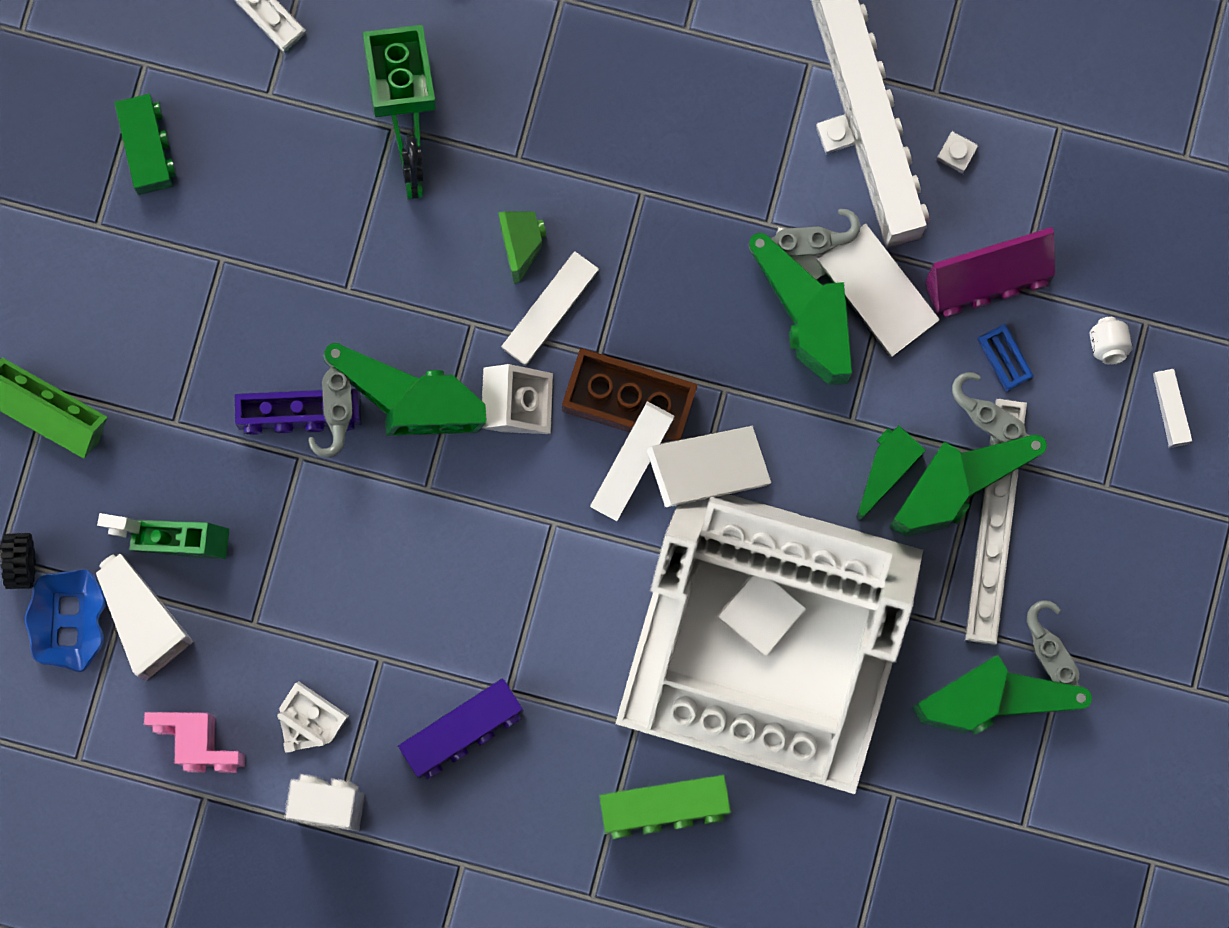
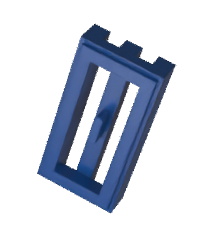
[977,324,1034,392]

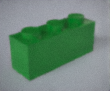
[114,93,177,195]

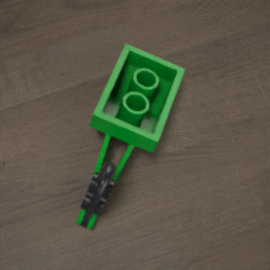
[363,25,436,199]

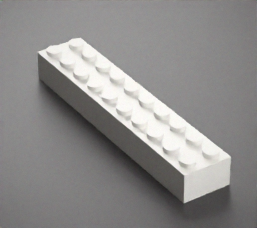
[811,0,930,248]

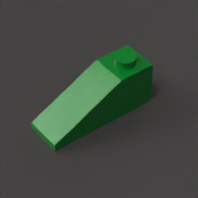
[856,425,926,521]
[129,520,229,559]

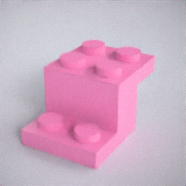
[144,712,245,773]

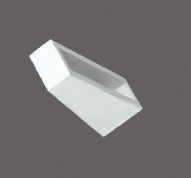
[1153,369,1192,448]

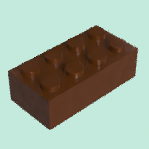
[561,348,698,443]

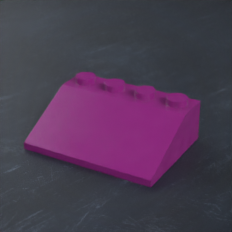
[925,227,1055,318]

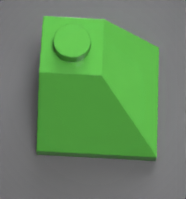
[498,211,547,284]

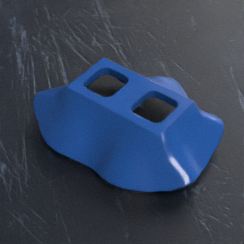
[24,569,106,672]

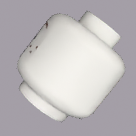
[1090,317,1132,364]

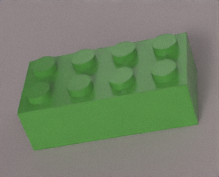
[599,775,730,839]

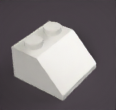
[482,364,553,434]

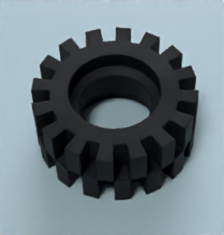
[1,533,36,589]

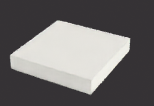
[717,575,806,656]

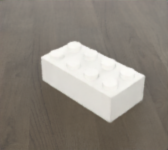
[285,775,365,831]

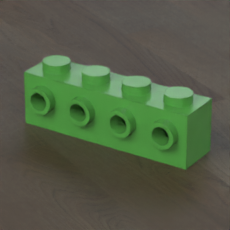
[0,357,108,459]

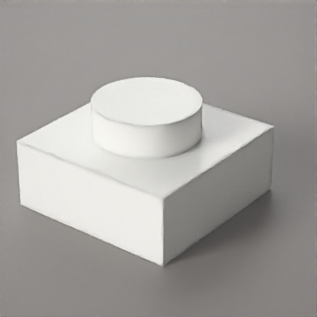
[816,114,855,154]
[936,131,978,174]
[97,513,141,538]

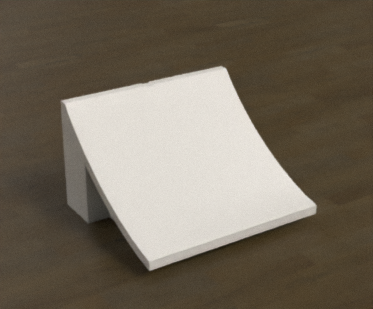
[616,494,923,794]

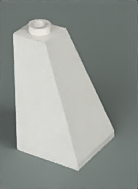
[96,554,194,681]

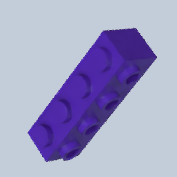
[234,389,362,435]
[398,678,524,780]

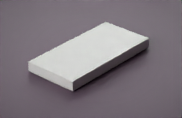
[817,223,940,357]
[647,426,771,508]

